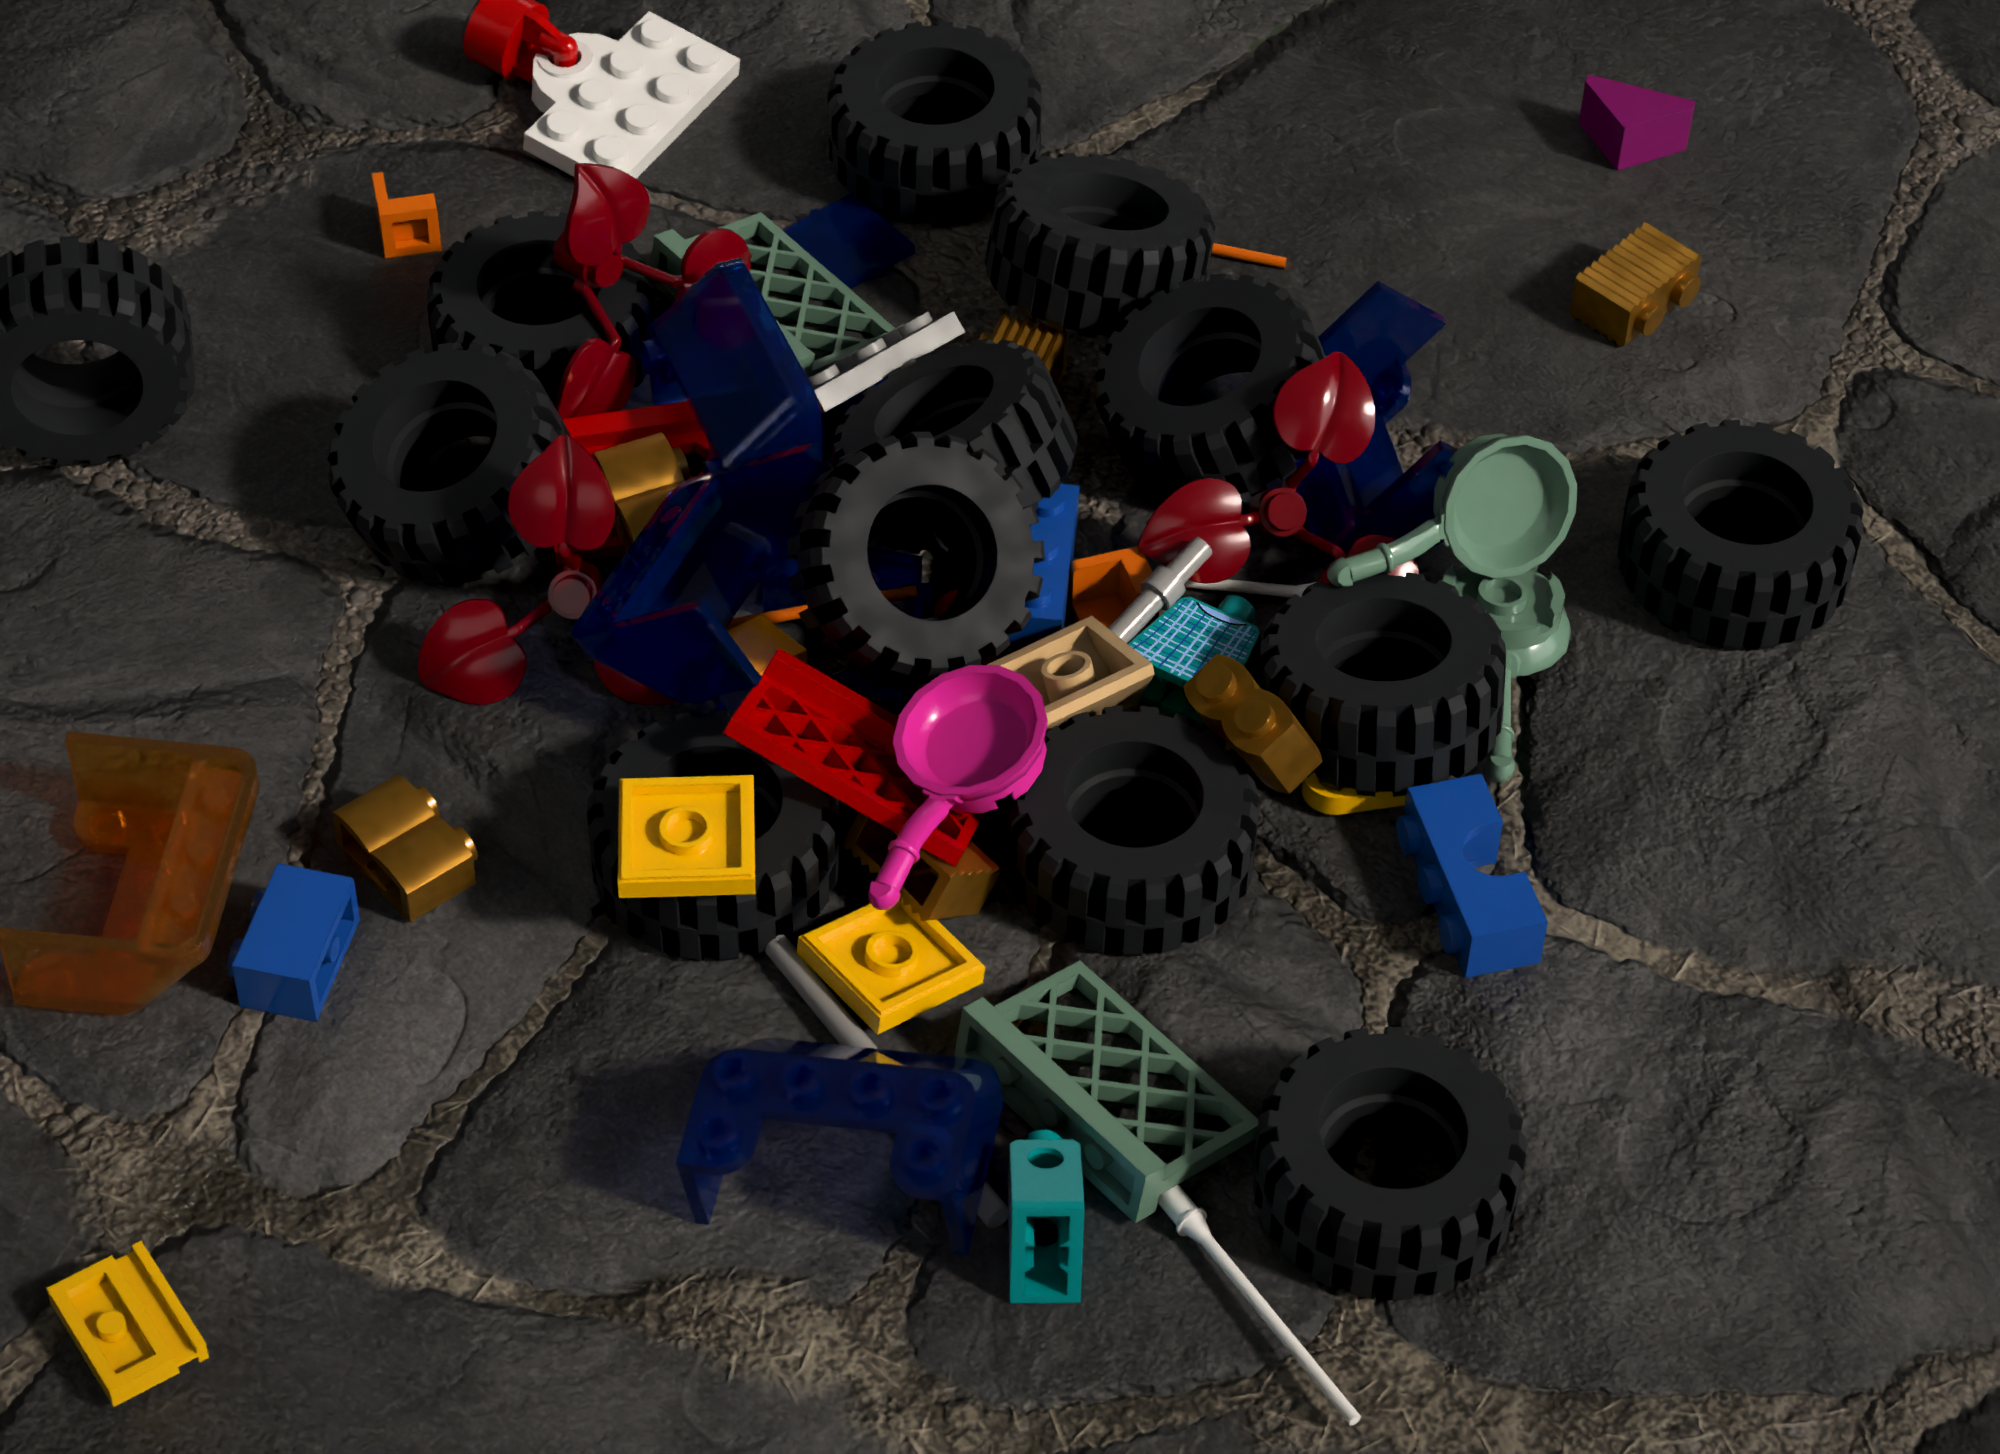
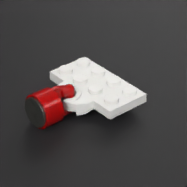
[462,0,740,179]

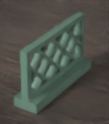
[650,212,895,404]
[954,960,1259,1224]

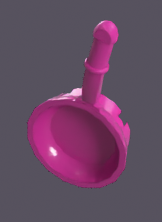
[868,665,1048,910]

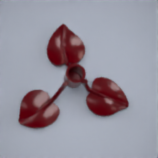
[553,163,752,419]
[1137,351,1419,584]
[418,434,710,705]

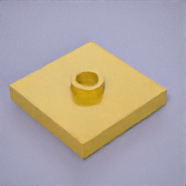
[618,775,756,898]
[796,897,985,1035]

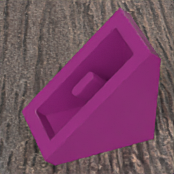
[1579,74,1696,171]

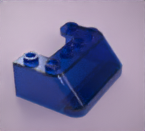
[676,1038,1003,1255]

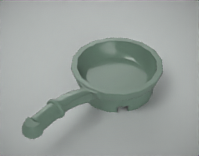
[1327,433,1577,588]
[1442,563,1571,783]

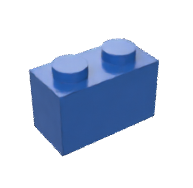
[227,863,360,1022]

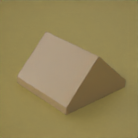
[987,616,1155,732]

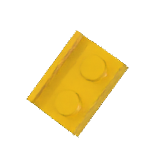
[46,1241,209,1407]

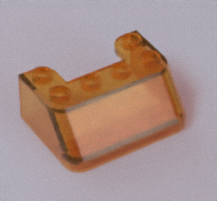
[0,731,260,1015]

